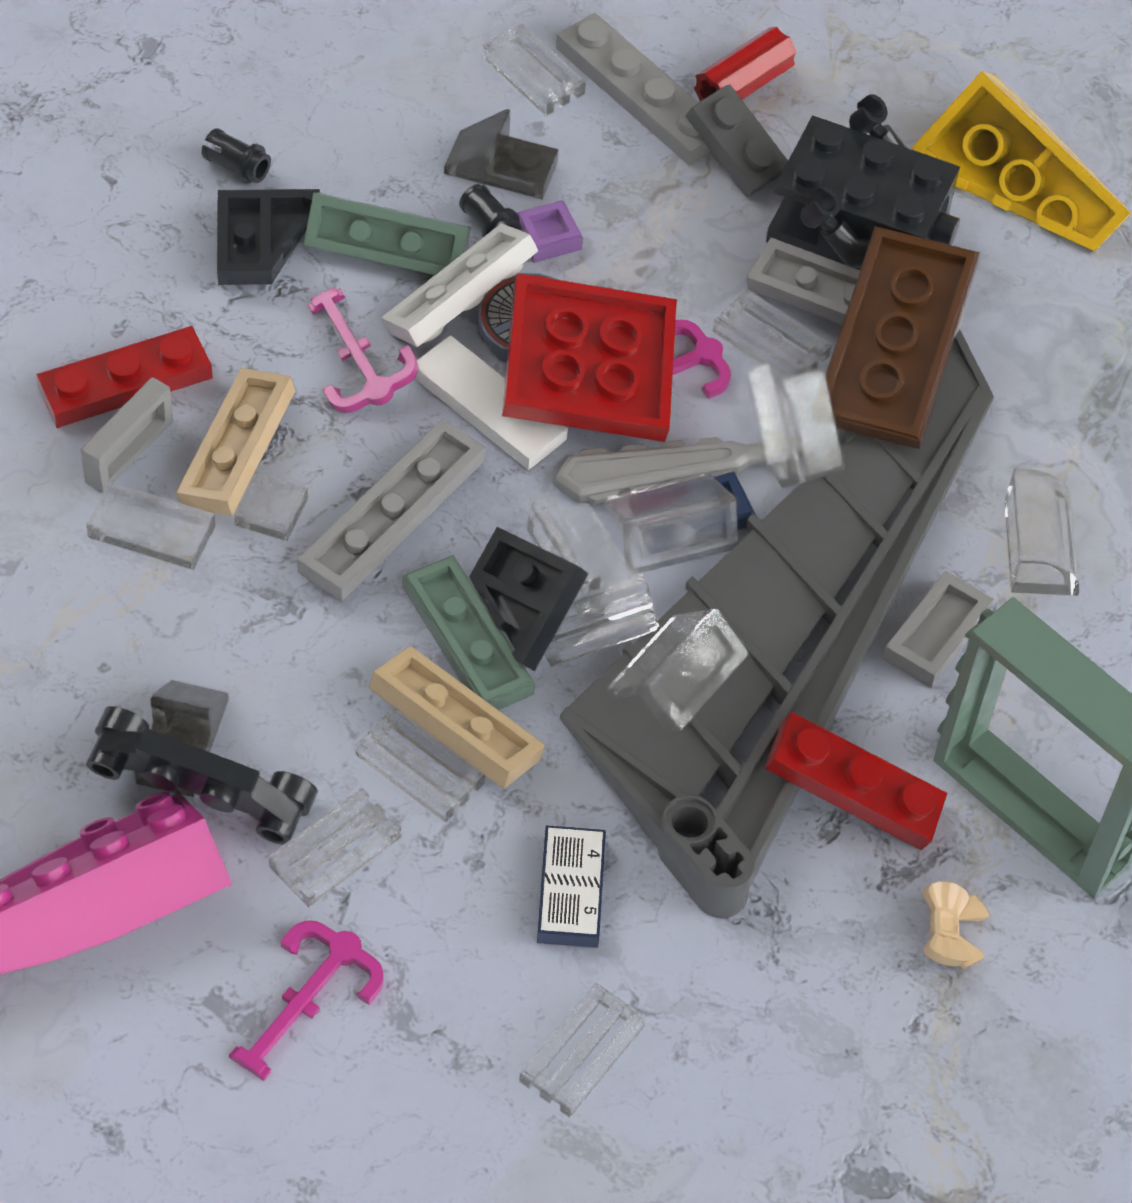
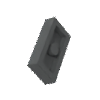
[685,83,788,197]

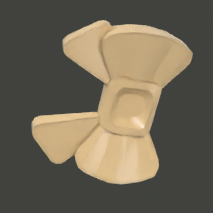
[923,881,990,969]

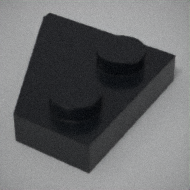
[217,189,320,285]
[469,527,589,671]

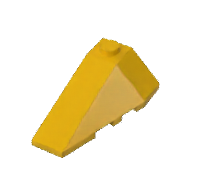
[912,71,1132,251]

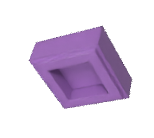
[517,200,583,263]

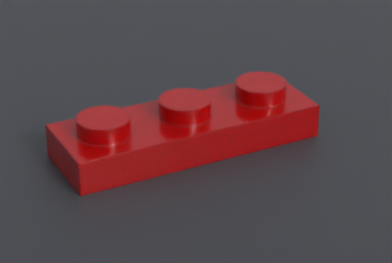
[36,326,213,428]
[764,711,948,851]

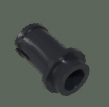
[201,128,271,184]
[459,184,521,237]

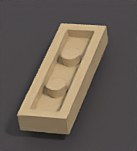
[176,368,296,516]
[369,646,545,789]

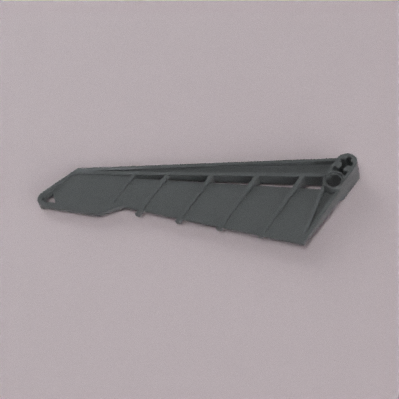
[560,329,994,918]

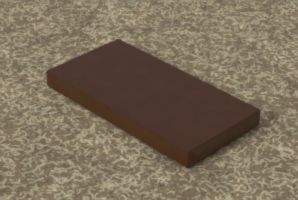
[813,226,980,449]

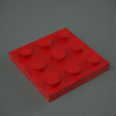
[502,273,677,442]

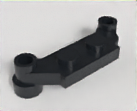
[86,706,318,845]

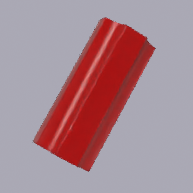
[694,27,797,102]

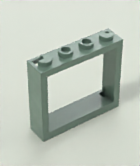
[933,597,1132,899]

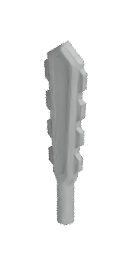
[554,437,805,505]

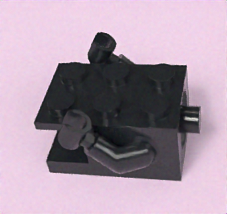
[766,94,960,270]

